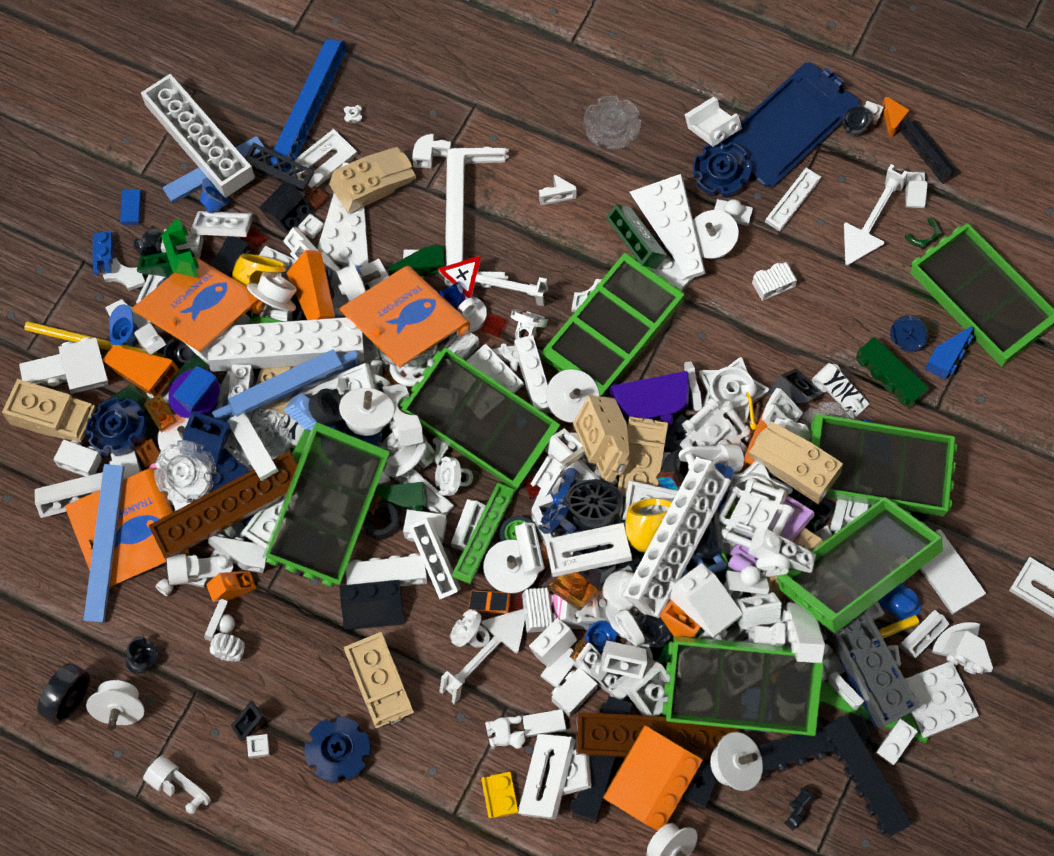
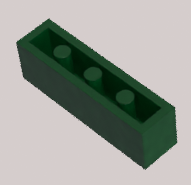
[606,204,667,269]
[856,337,929,409]

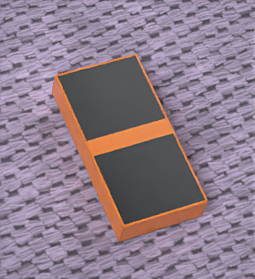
[468,591,511,614]

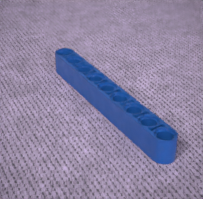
[269,39,347,172]

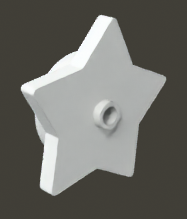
[699,357,769,425]
[726,460,793,519]

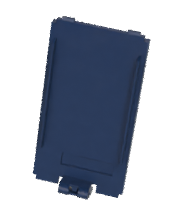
[722,62,860,189]

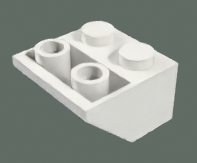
[941,630,993,674]

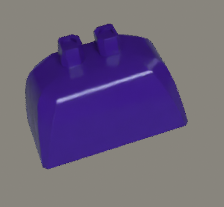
[609,371,689,426]

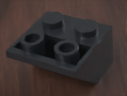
[259,183,315,235]

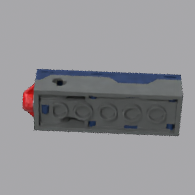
[818,595,920,728]

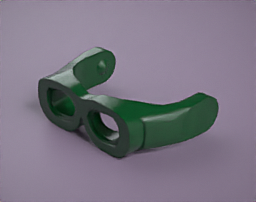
[904,217,942,250]

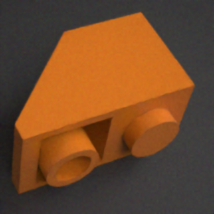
[206,571,256,602]

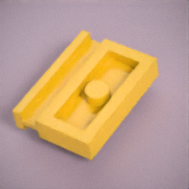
[481,772,518,819]

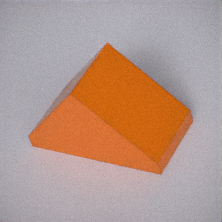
[882,97,909,138]
[660,600,701,637]

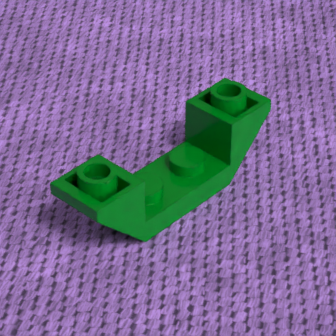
[161,219,199,278]

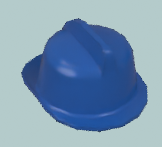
[200,178,229,213]
[109,304,139,346]
[878,583,921,620]

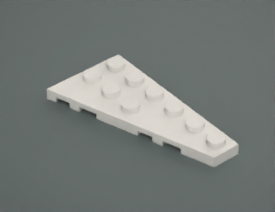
[317,162,368,266]
[630,174,706,279]

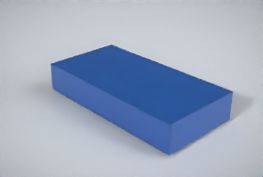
[120,189,141,225]

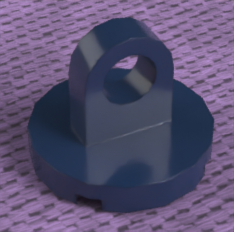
[890,315,929,352]
[538,498,578,534]

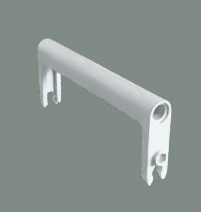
[445,147,509,288]

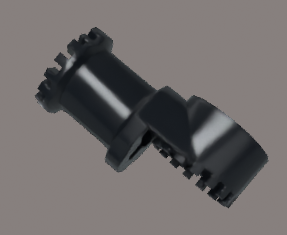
[804,500,834,534]
[784,787,816,831]

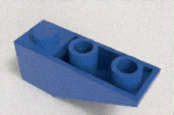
[925,326,974,380]

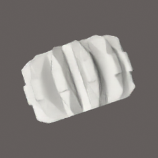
[210,633,245,662]

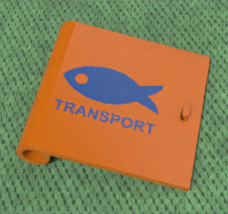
[132,257,265,352]
[340,266,471,368]
[65,468,190,588]

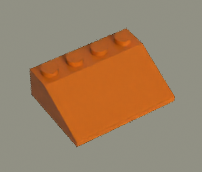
[603,726,702,831]

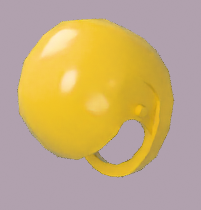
[232,254,286,287]
[625,498,672,553]

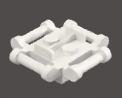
[680,399,751,455]
[718,478,794,548]

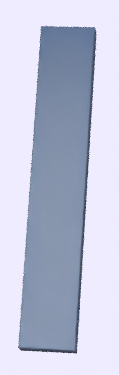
[162,136,264,204]
[228,349,342,417]

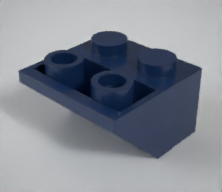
[180,411,231,466]

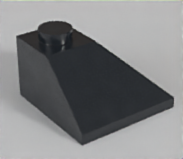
[768,369,823,403]

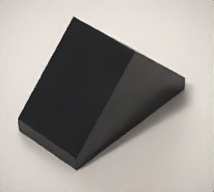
[231,701,268,742]

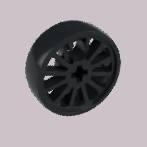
[565,479,624,532]
[37,663,90,725]

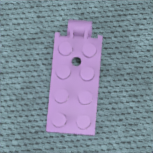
[728,495,815,572]

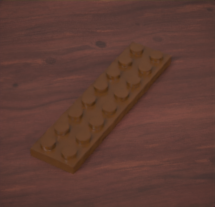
[148,451,307,559]
[576,712,739,762]

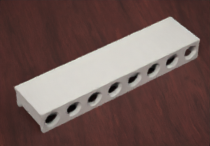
[623,457,731,618]

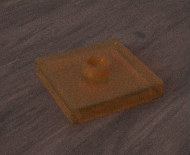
[549,572,603,611]

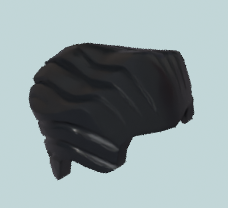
[842,105,874,137]
[133,225,163,256]
[164,338,195,369]
[640,614,672,648]
[125,637,158,674]

